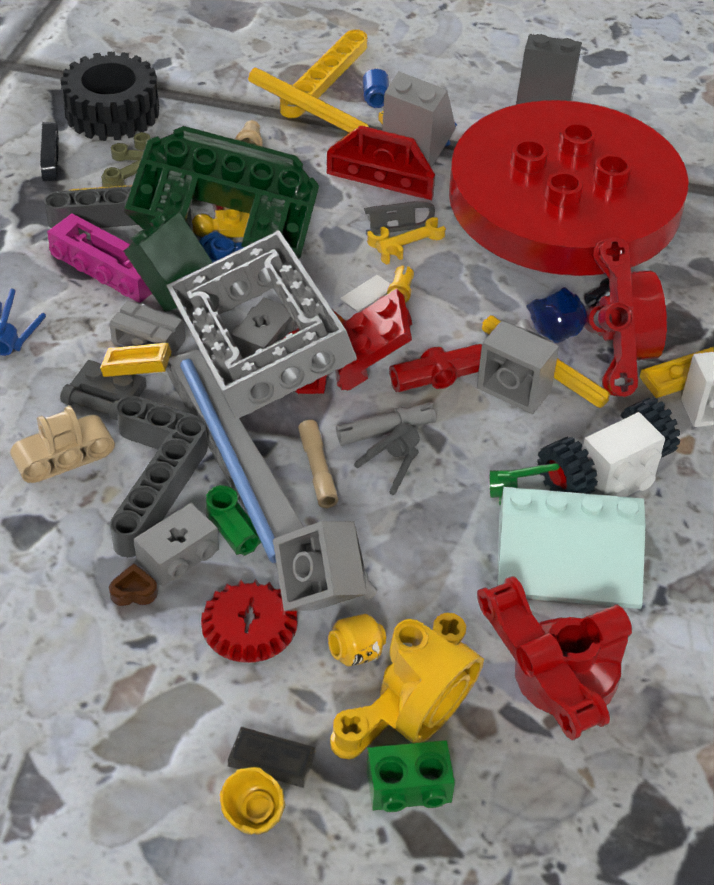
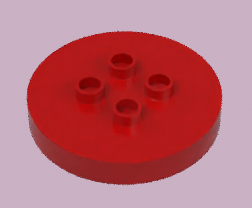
[449,100,689,276]

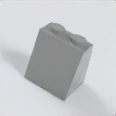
[382,71,456,168]

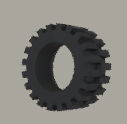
[60,51,159,141]

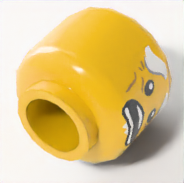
[328,614,386,667]

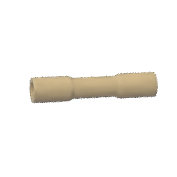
[298,420,338,508]

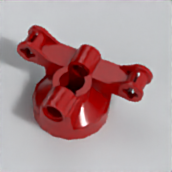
[583,237,667,397]
[477,576,632,740]

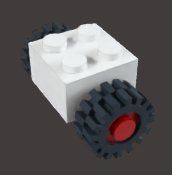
[537,397,680,497]

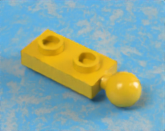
[192,209,250,238]

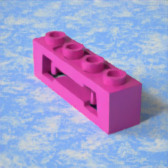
[47,214,152,303]

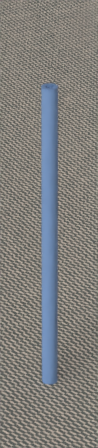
[180,359,276,563]

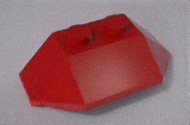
[327,125,435,201]

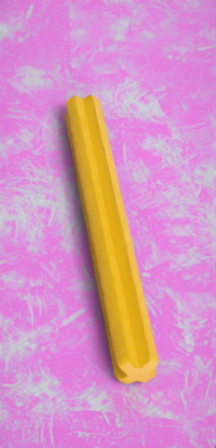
[248,67,369,133]
[482,315,610,408]

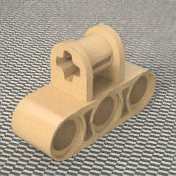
[10,406,115,483]

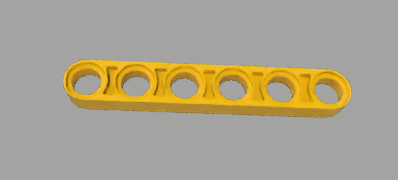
[280,29,367,118]

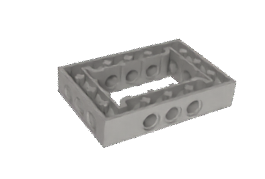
[166,231,357,420]

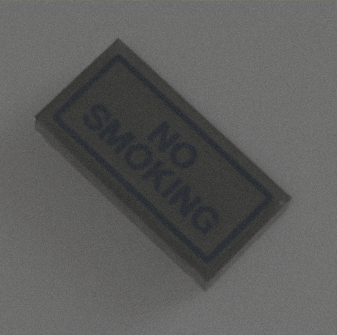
[227,727,316,788]

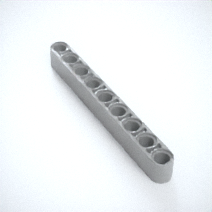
[166,349,304,567]

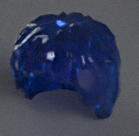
[526,287,588,343]

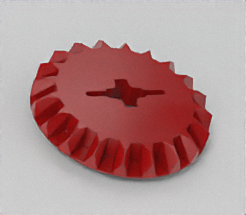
[201,579,298,663]

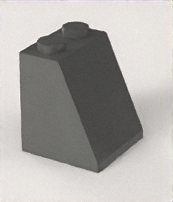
[516,34,582,104]

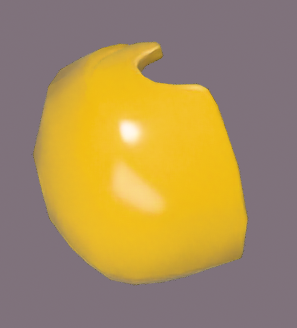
[219,767,286,835]

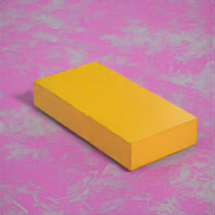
[100,343,172,377]

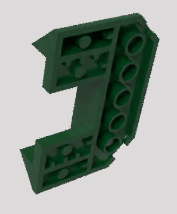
[124,126,319,259]

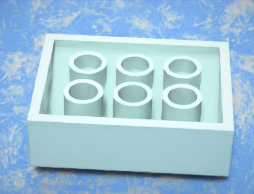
[497,487,646,609]

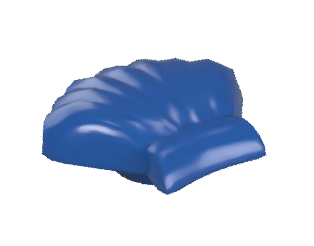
[199,232,244,262]

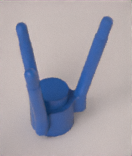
[0,288,46,356]

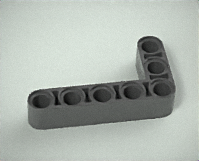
[44,186,193,232]
[110,395,208,558]

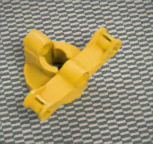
[330,612,484,759]

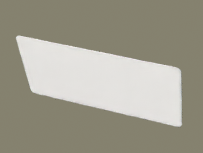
[340,275,390,311]

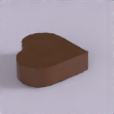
[109,563,158,606]

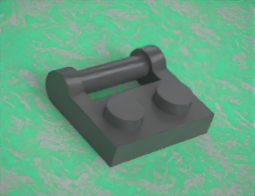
[60,359,147,421]

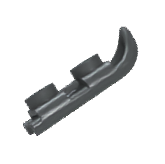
[364,201,435,235]

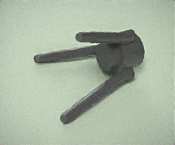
[354,423,420,495]

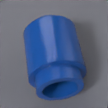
[363,69,389,108]

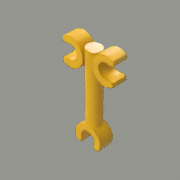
[367,217,446,265]

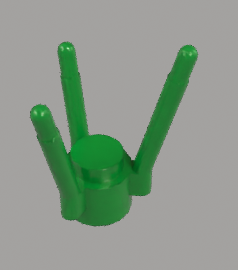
[490,463,559,505]

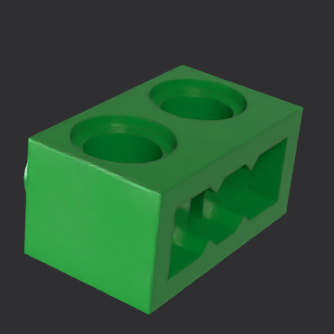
[366,740,455,812]

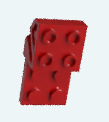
[281,288,412,394]

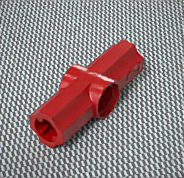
[389,344,482,392]

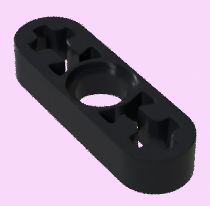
[40,121,59,182]

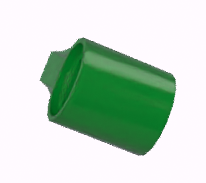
[206,485,261,556]

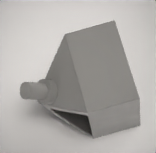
[477,319,559,414]
[273,521,377,611]

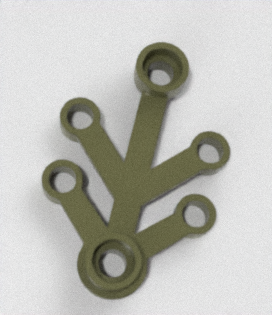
[101,132,150,187]

